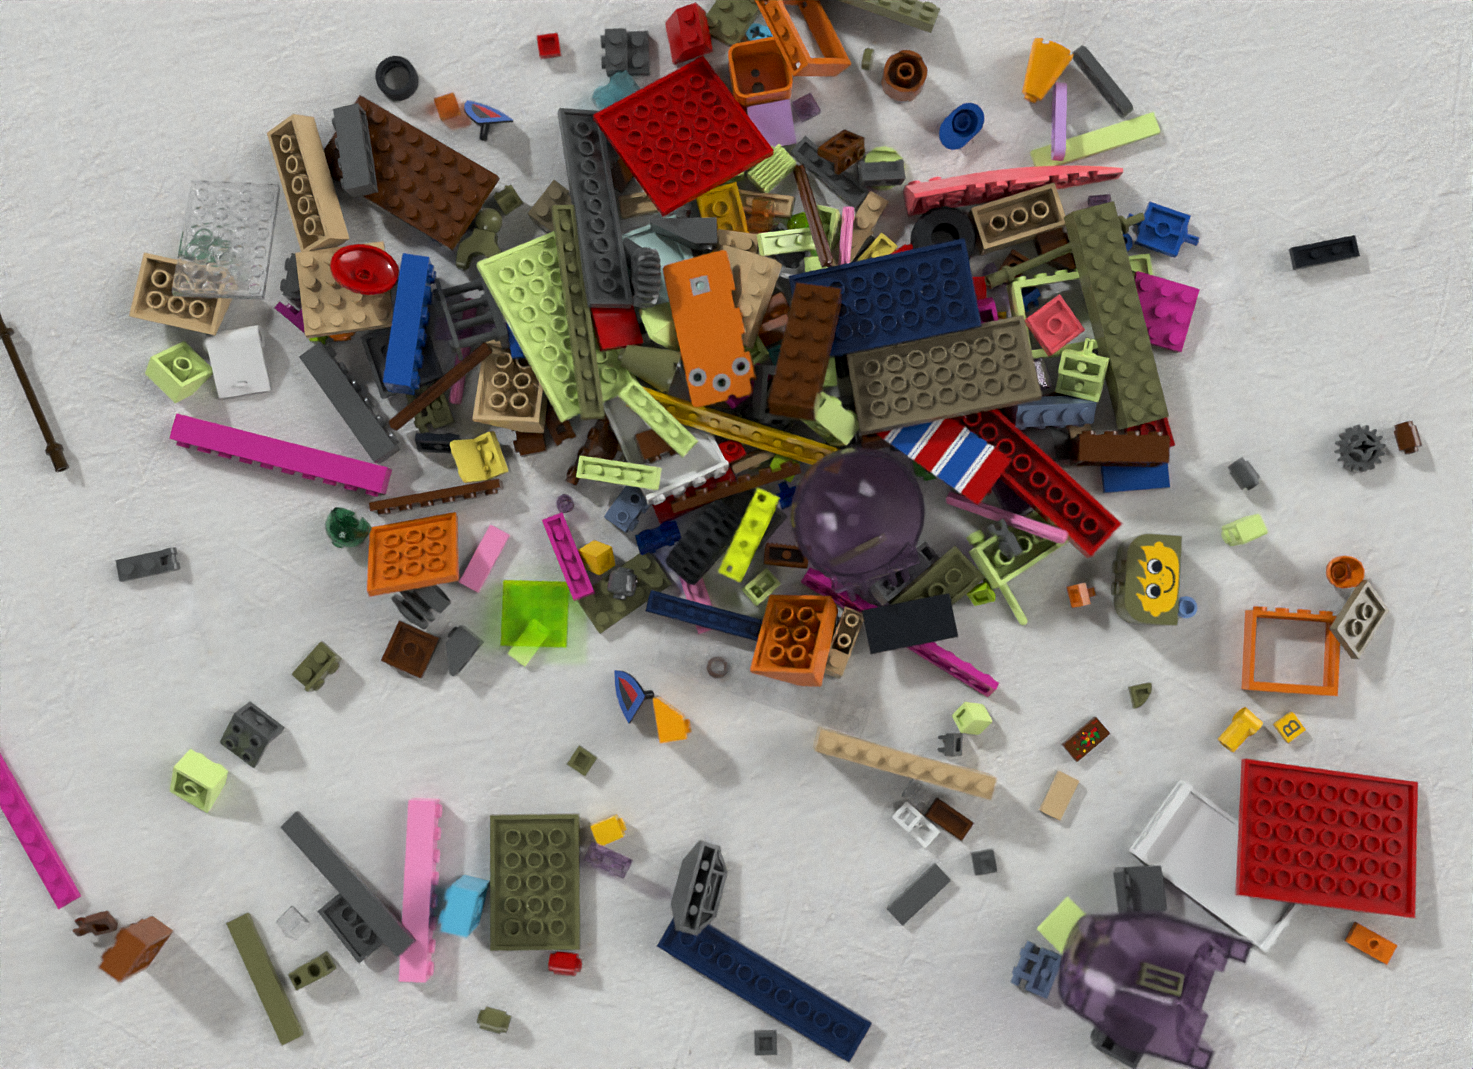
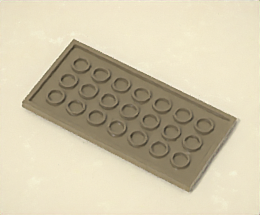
[847,315,1042,436]

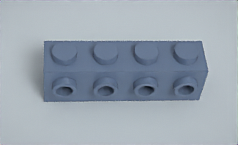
[1003,395,1097,430]
[604,485,652,533]

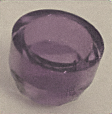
[556,494,574,513]

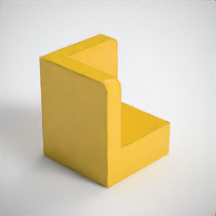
[578,540,616,575]

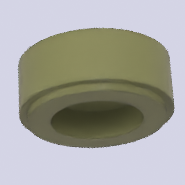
[861,48,875,71]

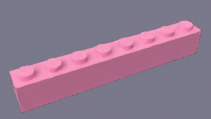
[399,798,443,983]

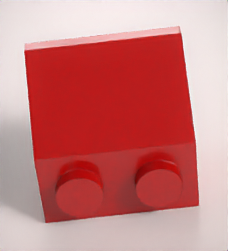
[665,2,713,65]

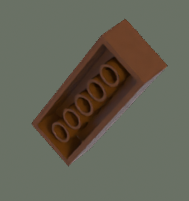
[769,282,842,421]

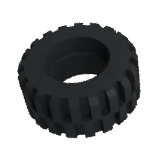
[665,500,743,585]

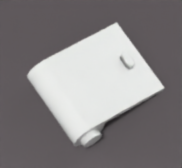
[203,325,271,398]

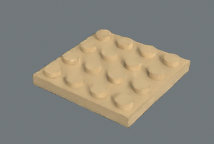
[295,241,394,338]

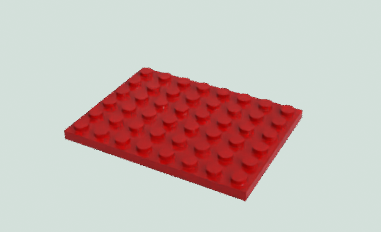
[1235,759,1418,918]

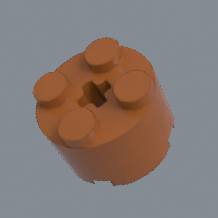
[882,50,928,102]

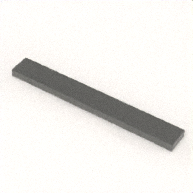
[280,811,416,958]

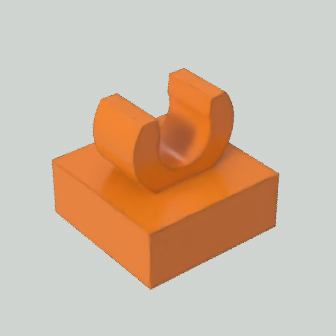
[1066,583,1096,608]

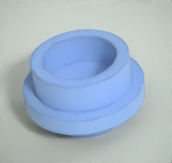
[1178,596,1197,618]

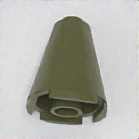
[618,345,681,394]

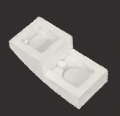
[892,801,941,848]

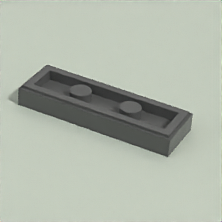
[887,863,951,926]

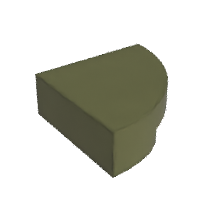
[1128,682,1152,709]

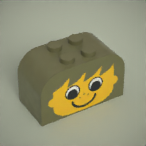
[1111,534,1182,626]

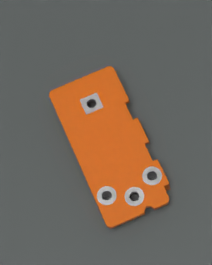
[663,250,757,408]

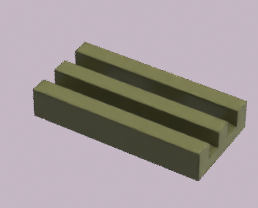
[1136,962,1185,997]

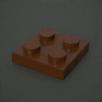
[381,620,441,679]

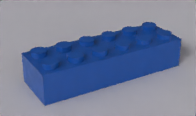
[383,253,436,395]

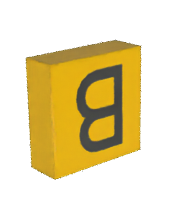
[1273,712,1306,743]

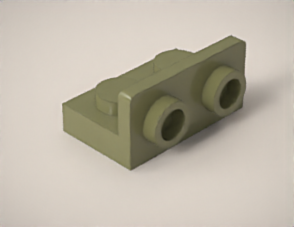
[291,641,343,692]

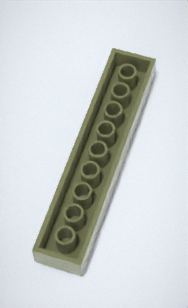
[1064,201,1169,429]

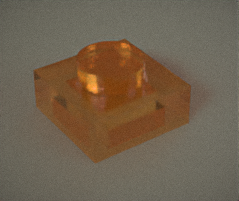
[434,92,462,121]

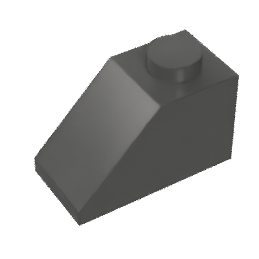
[446,625,484,677]

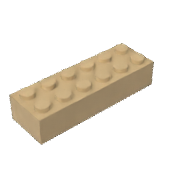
[267,114,350,252]

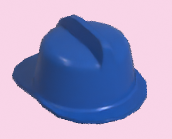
[939,102,984,150]

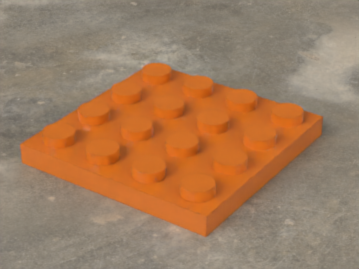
[367,512,459,597]

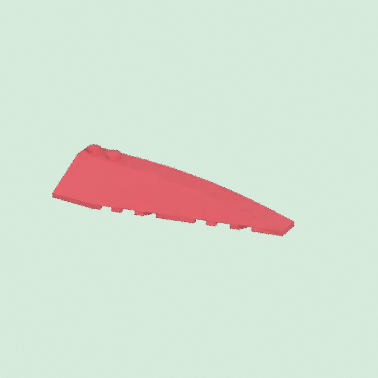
[903,166,1123,217]

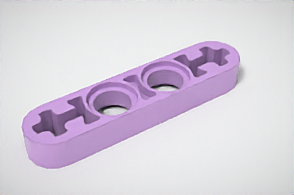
[1051,82,1067,161]

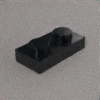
[415,432,461,453]

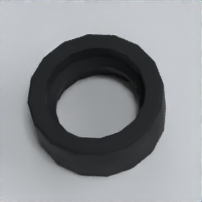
[375,56,419,101]

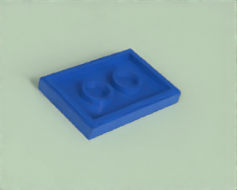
[1100,463,1170,493]

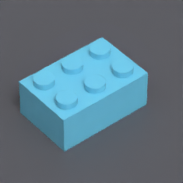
[439,874,490,938]

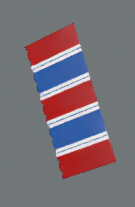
[875,418,1012,505]

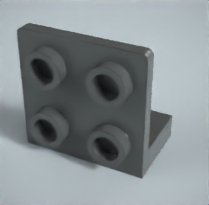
[220,701,285,768]
[1113,865,1167,918]

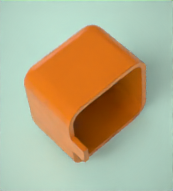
[728,37,793,111]

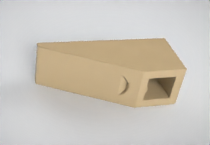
[824,606,863,679]

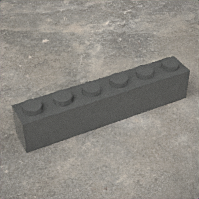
[299,342,400,465]

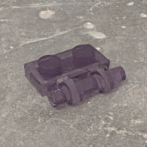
[584,841,633,879]

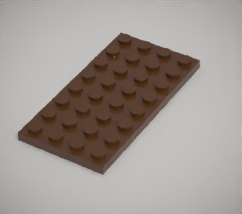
[324,95,500,251]

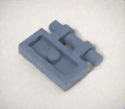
[1011,940,1064,999]

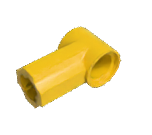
[1217,707,1263,753]

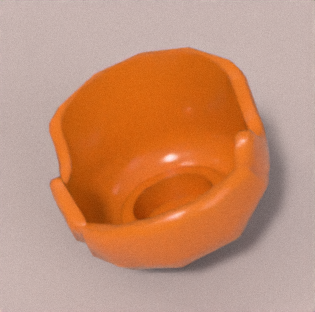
[1326,555,1365,589]

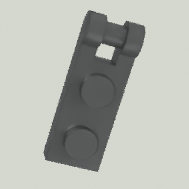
[115,547,181,582]

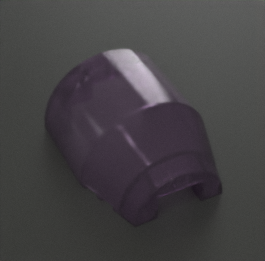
[1058,910,1253,1069]

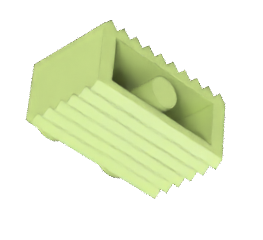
[747,144,796,193]
[1221,514,1268,546]

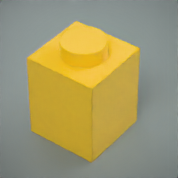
[590,814,627,848]

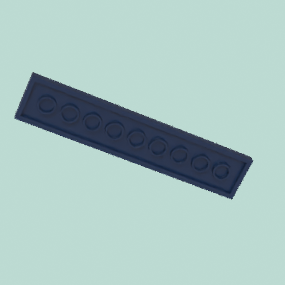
[657,918,872,1063]

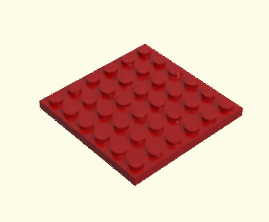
[593,56,774,217]

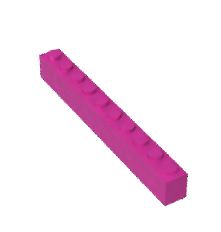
[169,413,392,497]

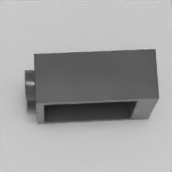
[751,364,800,425]

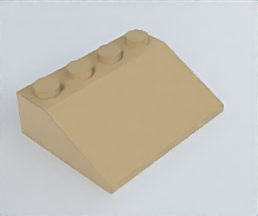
[719,244,782,349]
[129,253,238,335]
[473,340,548,433]

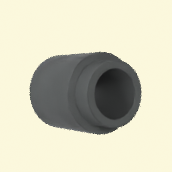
[1228,457,1260,491]

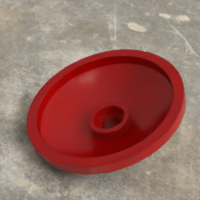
[330,244,399,295]

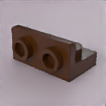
[817,129,865,175]

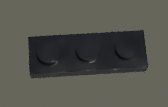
[1289,235,1360,270]

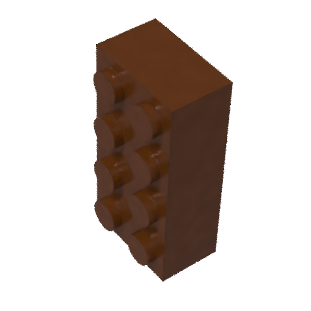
[1070,430,1170,467]

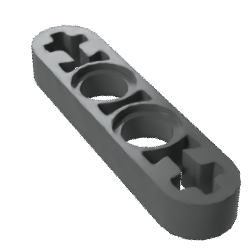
[1072,45,1133,118]

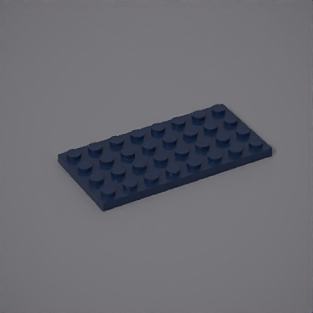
[789,238,982,358]

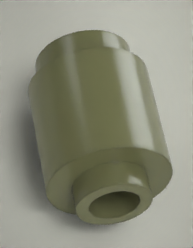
[477,1006,512,1034]

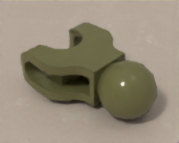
[456,208,502,270]

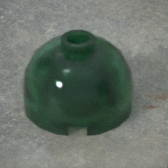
[325,507,372,548]

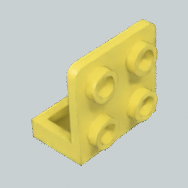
[450,431,509,483]

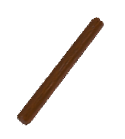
[793,164,833,268]
[388,342,493,431]

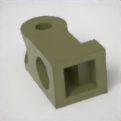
[288,951,337,990]

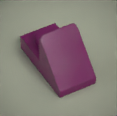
[274,301,305,333]

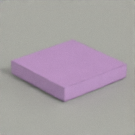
[746,99,796,147]

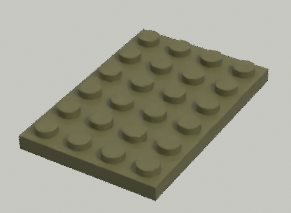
[490,813,580,951]

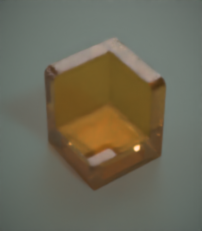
[747,198,774,233]

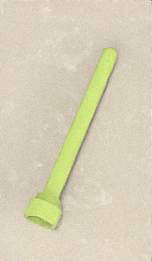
[966,529,1028,625]

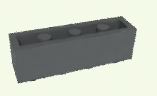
[332,103,378,198]

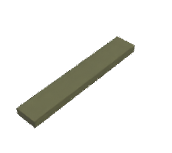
[226,912,304,1046]

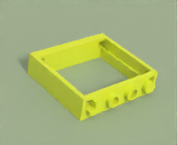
[718,488,779,583]

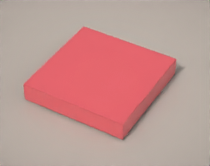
[1025,294,1085,356]

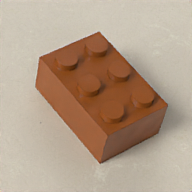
[98,916,173,983]

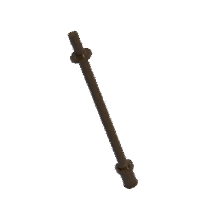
[0,314,70,472]

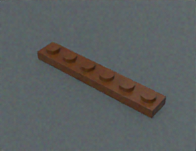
[670,460,802,513]
[369,479,504,516]

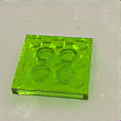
[500,580,570,648]

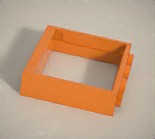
[755,0,851,76]
[1241,606,1340,696]

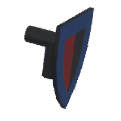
[464,100,513,141]
[614,670,654,724]

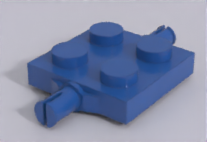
[1127,202,1200,258]

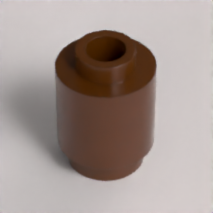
[1393,421,1422,455]

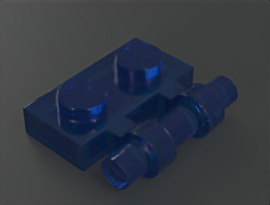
[635,520,682,556]

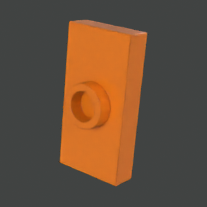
[1345,922,1397,965]

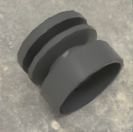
[391,585,452,630]

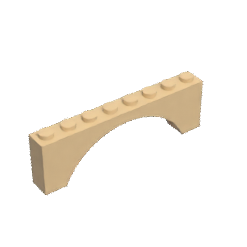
[813,726,997,800]

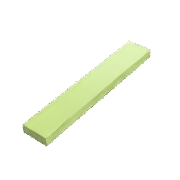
[1030,112,1160,166]

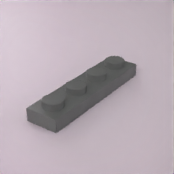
[791,136,870,210]

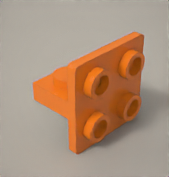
[757,292,790,346]

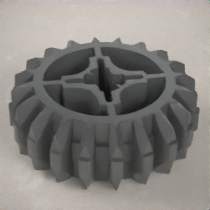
[629,247,661,308]

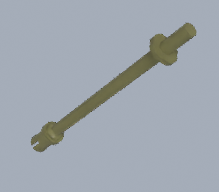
[984,212,1145,289]

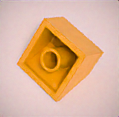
[653,696,692,743]

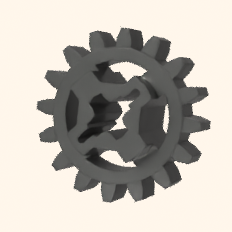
[1334,424,1386,473]

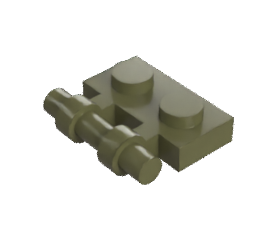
[406,383,456,433]

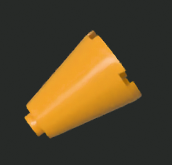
[1022,38,1074,103]

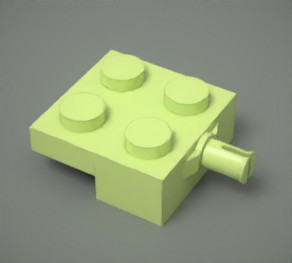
[1055,338,1110,402]

